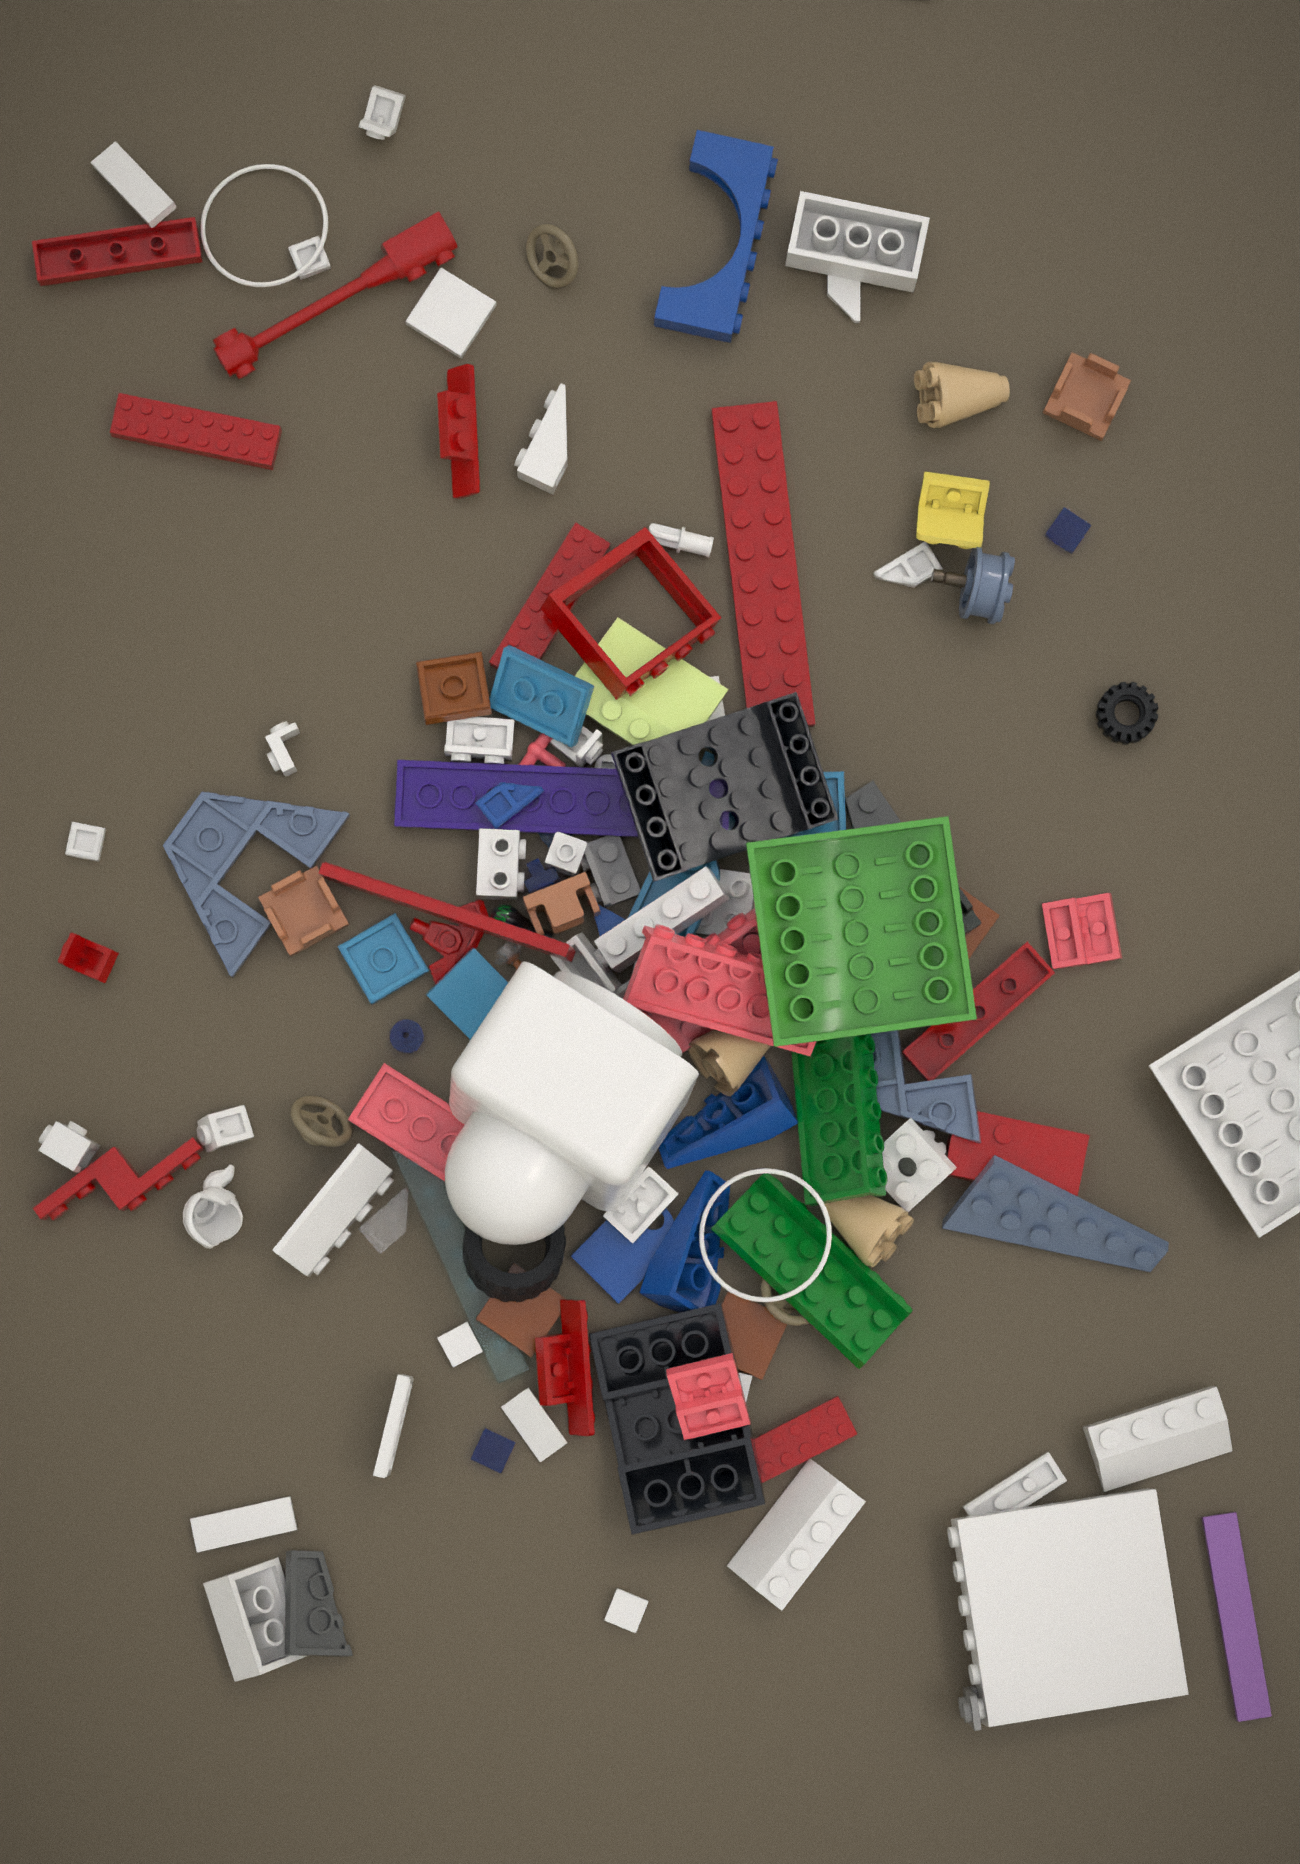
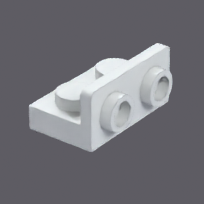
[603,1167,679,1244]

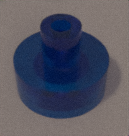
[390,1019,424,1054]

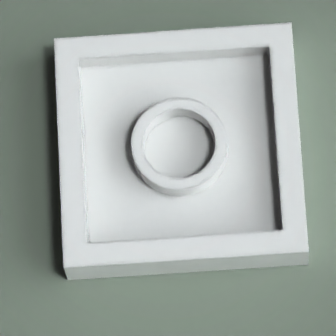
[406,268,497,359]

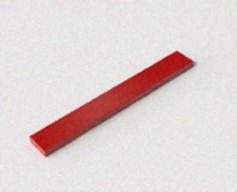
[318,862,576,962]

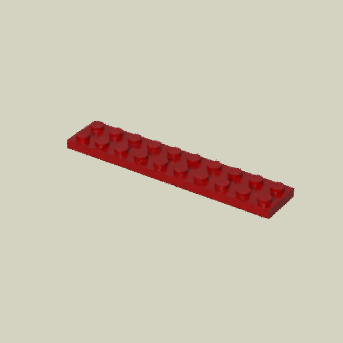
[711,401,815,727]

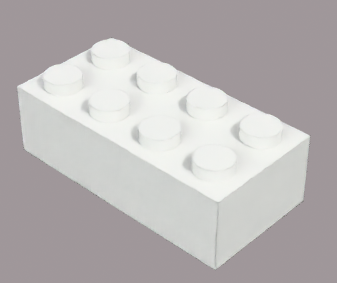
[785,191,930,292]

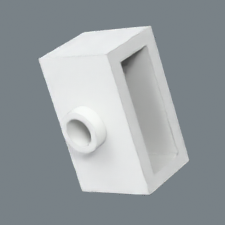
[550,932,622,992]
[38,1121,100,1173]

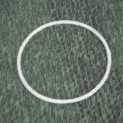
[200,164,328,287]
[699,1168,832,1302]

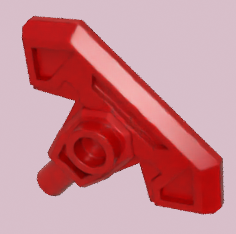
[409,899,489,984]

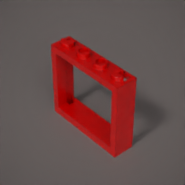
[540,527,721,700]

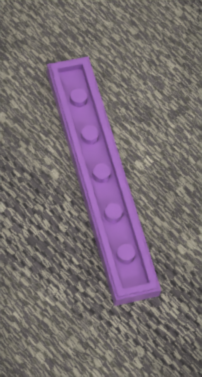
[1201,1512,1272,1722]

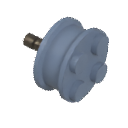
[931,547,1015,625]

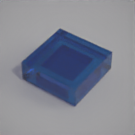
[1045,507,1091,554]
[471,1428,516,1473]

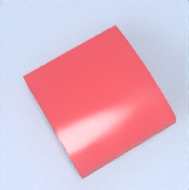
[1042,893,1122,969]
[666,1353,750,1440]

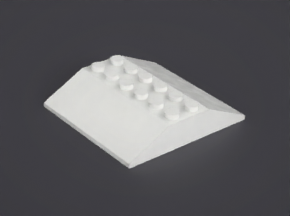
[1149,971,1300,1238]

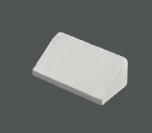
[501,1387,568,1462]

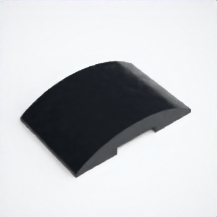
[589,1303,766,1535]

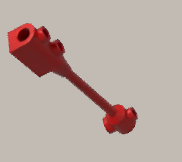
[213,211,458,380]

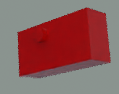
[945,1111,1090,1197]

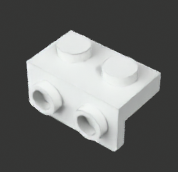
[444,717,515,764]

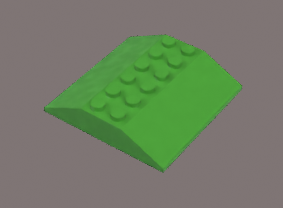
[746,816,977,1047]

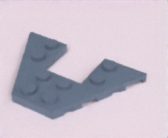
[163,791,350,978]
[871,1030,981,1143]

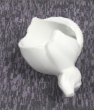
[183,1164,243,1249]

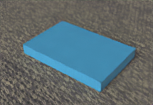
[489,645,594,748]

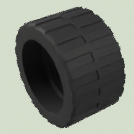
[462,1225,566,1303]

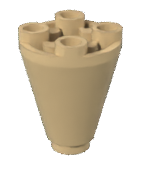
[914,361,1010,428]
[825,1195,914,1267]

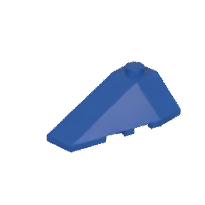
[659,1056,798,1169]
[639,1170,730,1313]

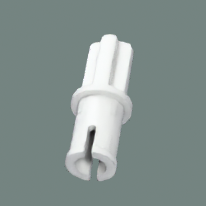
[648,523,714,558]

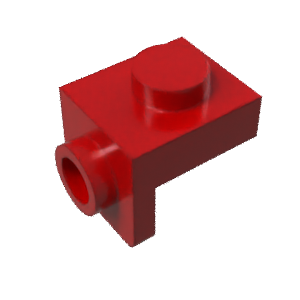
[58,932,119,984]

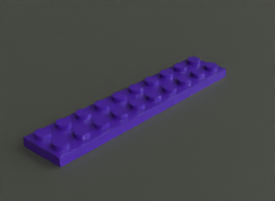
[394,760,729,838]

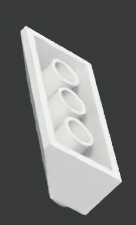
[273,1143,394,1277]
[1083,1386,1233,1492]
[727,1458,866,1611]

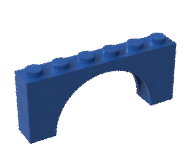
[654,130,778,343]

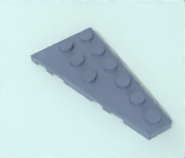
[942,1155,1169,1272]

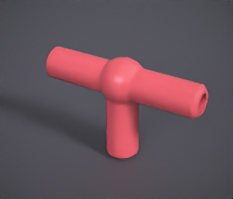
[518,733,566,767]

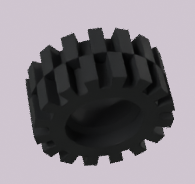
[1096,682,1159,745]

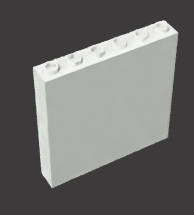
[947,1488,1189,1727]

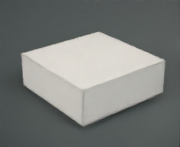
[288,235,331,280]
[65,822,106,862]
[438,1322,483,1368]
[604,1588,649,1633]

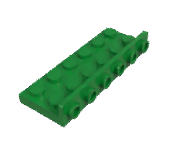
[791,1034,888,1206]
[711,1173,913,1369]

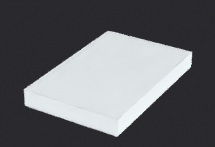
[373,1374,414,1478]

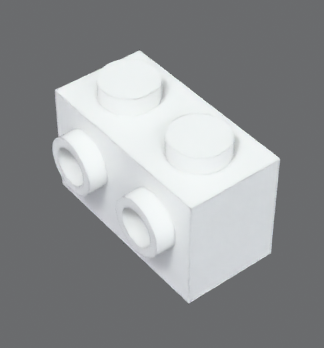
[476,829,526,901]

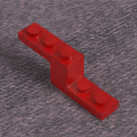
[32,1137,204,1221]

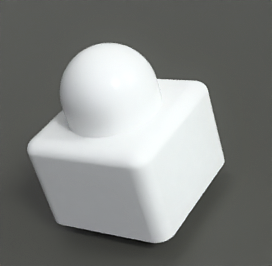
[445,961,699,1245]

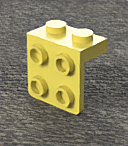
[916,471,990,549]

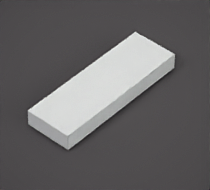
[91,141,177,228]
[962,1452,1067,1516]
[190,1496,298,1552]

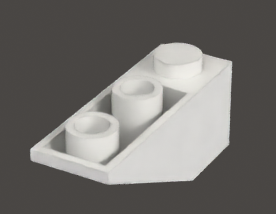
[514,383,568,495]

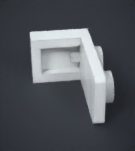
[550,726,603,767]

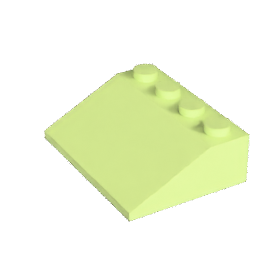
[575,617,729,745]

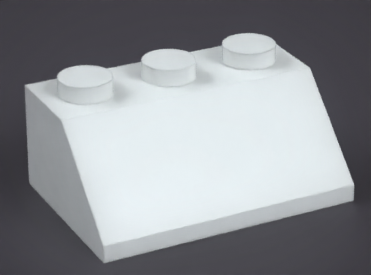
[203,1557,307,1682]

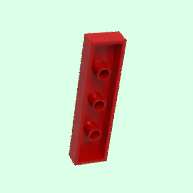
[32,217,203,286]
[110,393,282,470]
[489,522,611,670]
[902,941,1055,1081]
[754,1396,857,1483]

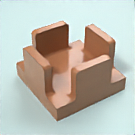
[1043,352,1131,441]
[258,866,349,957]
[523,872,601,936]

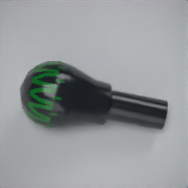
[490,904,553,938]

